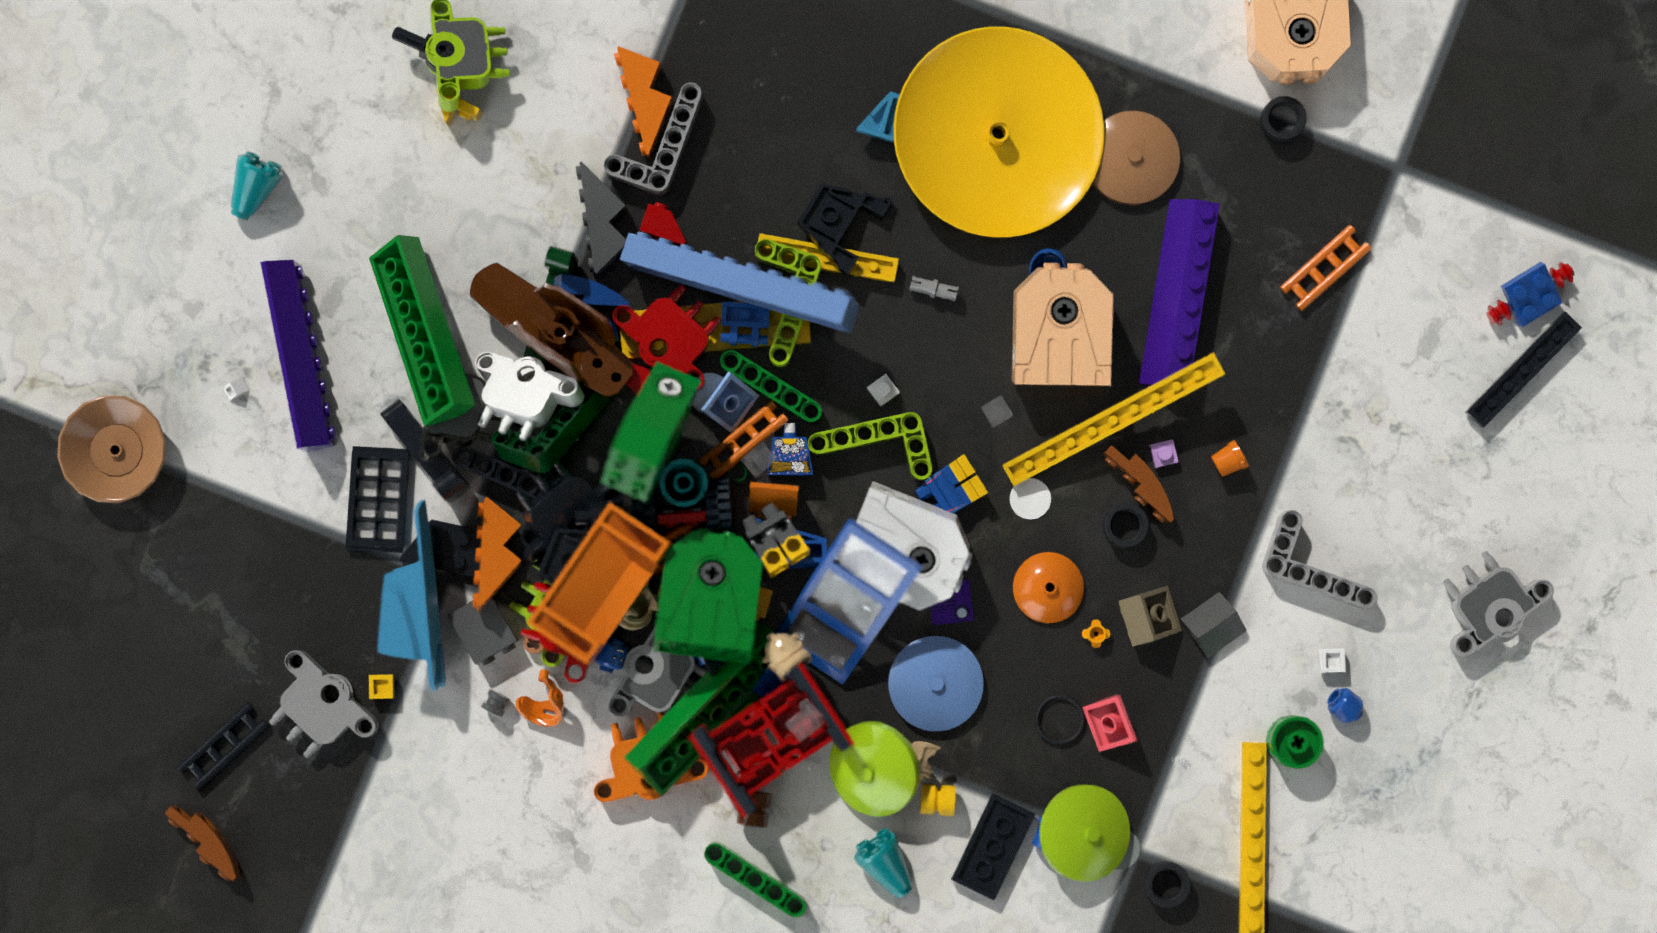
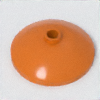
[1013,552,1084,623]

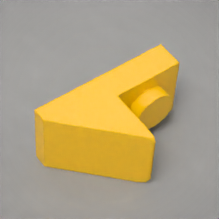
[436,90,483,126]

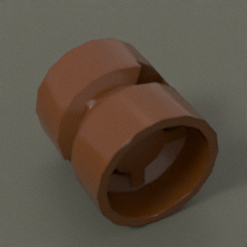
[736,791,772,828]

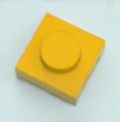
[369,674,395,699]

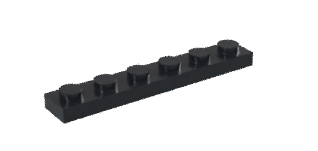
[1465,311,1582,429]

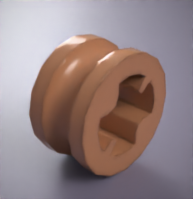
[523,637,544,654]

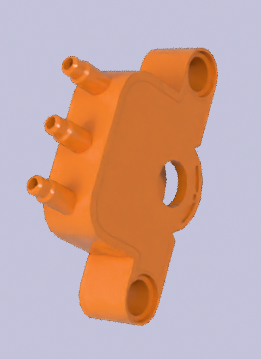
[594,712,709,802]

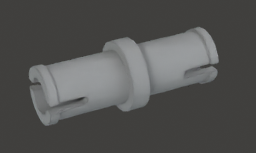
[910,276,959,302]

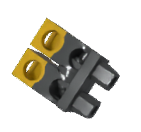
[743,503,810,578]

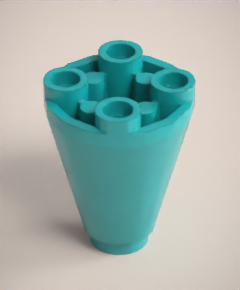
[231,151,283,220]
[854,828,913,898]

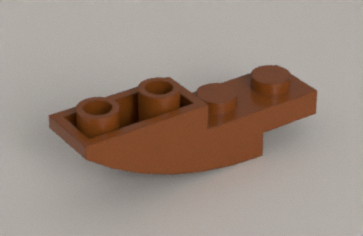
[1103,445,1174,523]
[165,805,241,881]

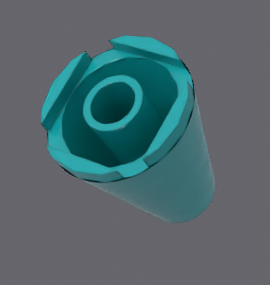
[659,459,708,507]

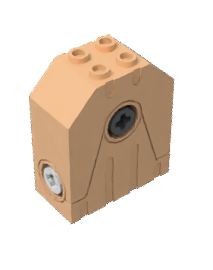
[1245,0,1351,85]
[1012,263,1113,386]

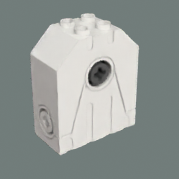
[835,481,972,610]

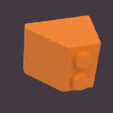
[749,482,799,521]

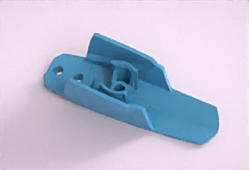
[378,500,446,691]

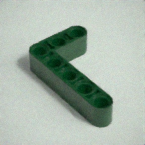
[523,246,578,368]
[491,385,611,473]

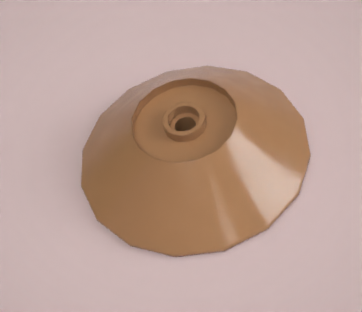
[57,395,166,503]

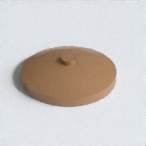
[1092,111,1180,205]

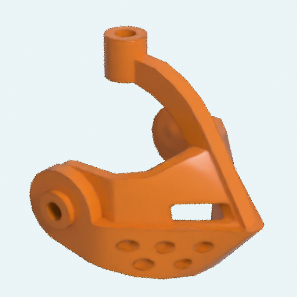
[516,669,564,727]

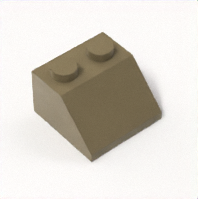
[1118,586,1182,647]

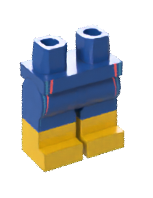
[915,454,988,513]

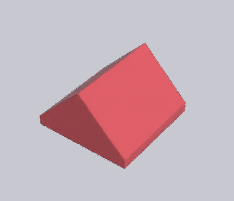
[1082,694,1137,752]

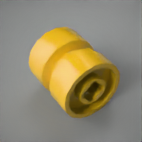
[920,783,956,817]

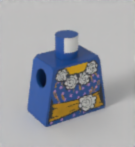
[767,423,813,477]

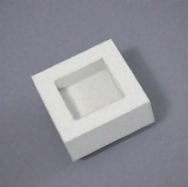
[867,374,900,407]
[1319,648,1346,673]

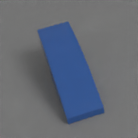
[554,274,629,310]

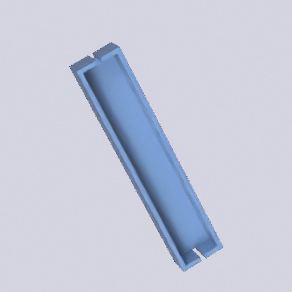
[620,231,860,334]

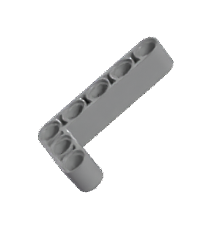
[603,82,702,195]
[1262,510,1377,609]

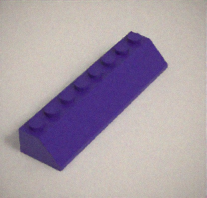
[1139,199,1220,386]
[260,260,336,452]

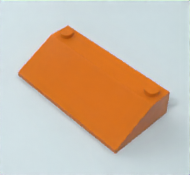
[527,502,672,666]

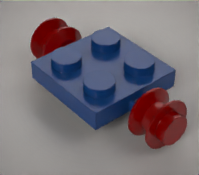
[1486,262,1575,327]

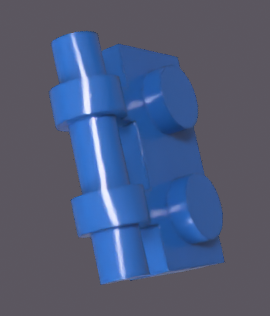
[721,302,770,347]

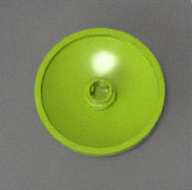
[829,721,920,817]
[1039,784,1130,882]

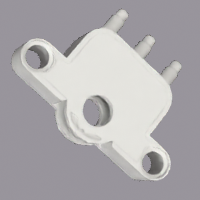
[475,352,584,441]

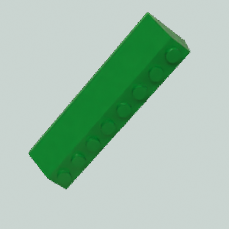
[369,235,475,426]
[624,621,773,796]

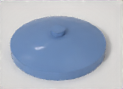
[888,636,984,731]

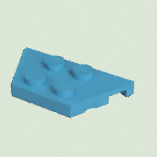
[856,92,900,143]

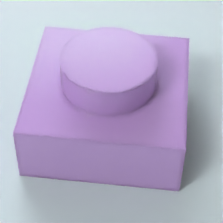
[1149,439,1179,468]

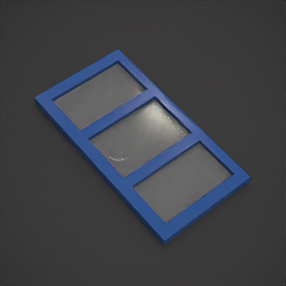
[775,519,923,685]

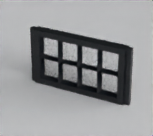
[346,446,410,553]

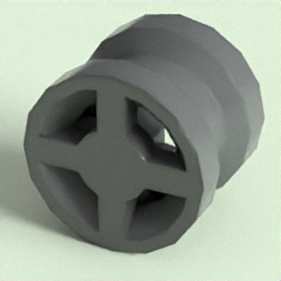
[481,689,511,717]

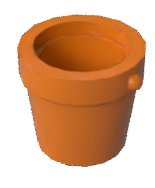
[1211,440,1249,477]

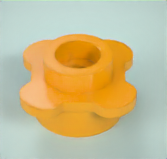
[1082,620,1110,648]

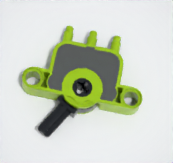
[392,0,510,112]

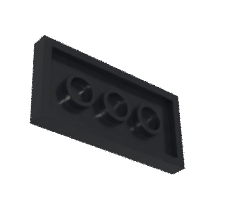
[951,793,1035,901]

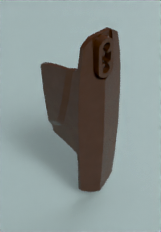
[470,263,633,397]

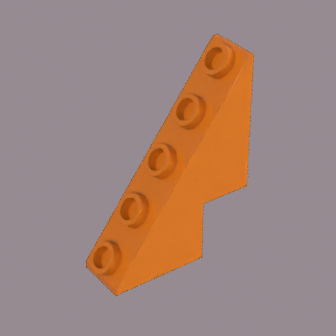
[614,46,673,159]
[472,496,521,613]

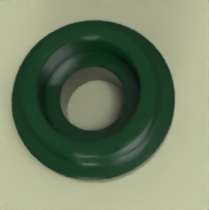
[726,461,750,485]

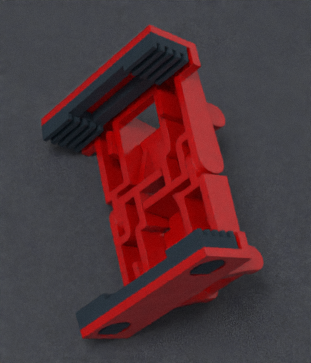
[689,662,855,818]

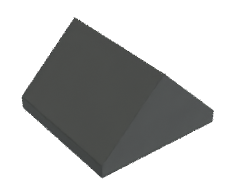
[1180,592,1247,658]

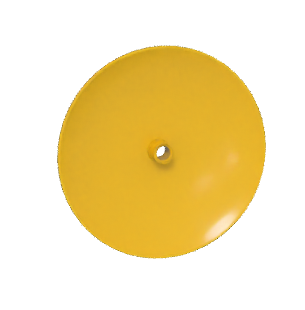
[893,27,1104,238]

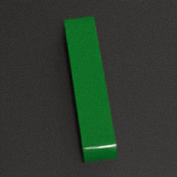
[720,350,822,424]
[704,841,806,918]

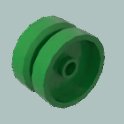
[1266,715,1324,769]

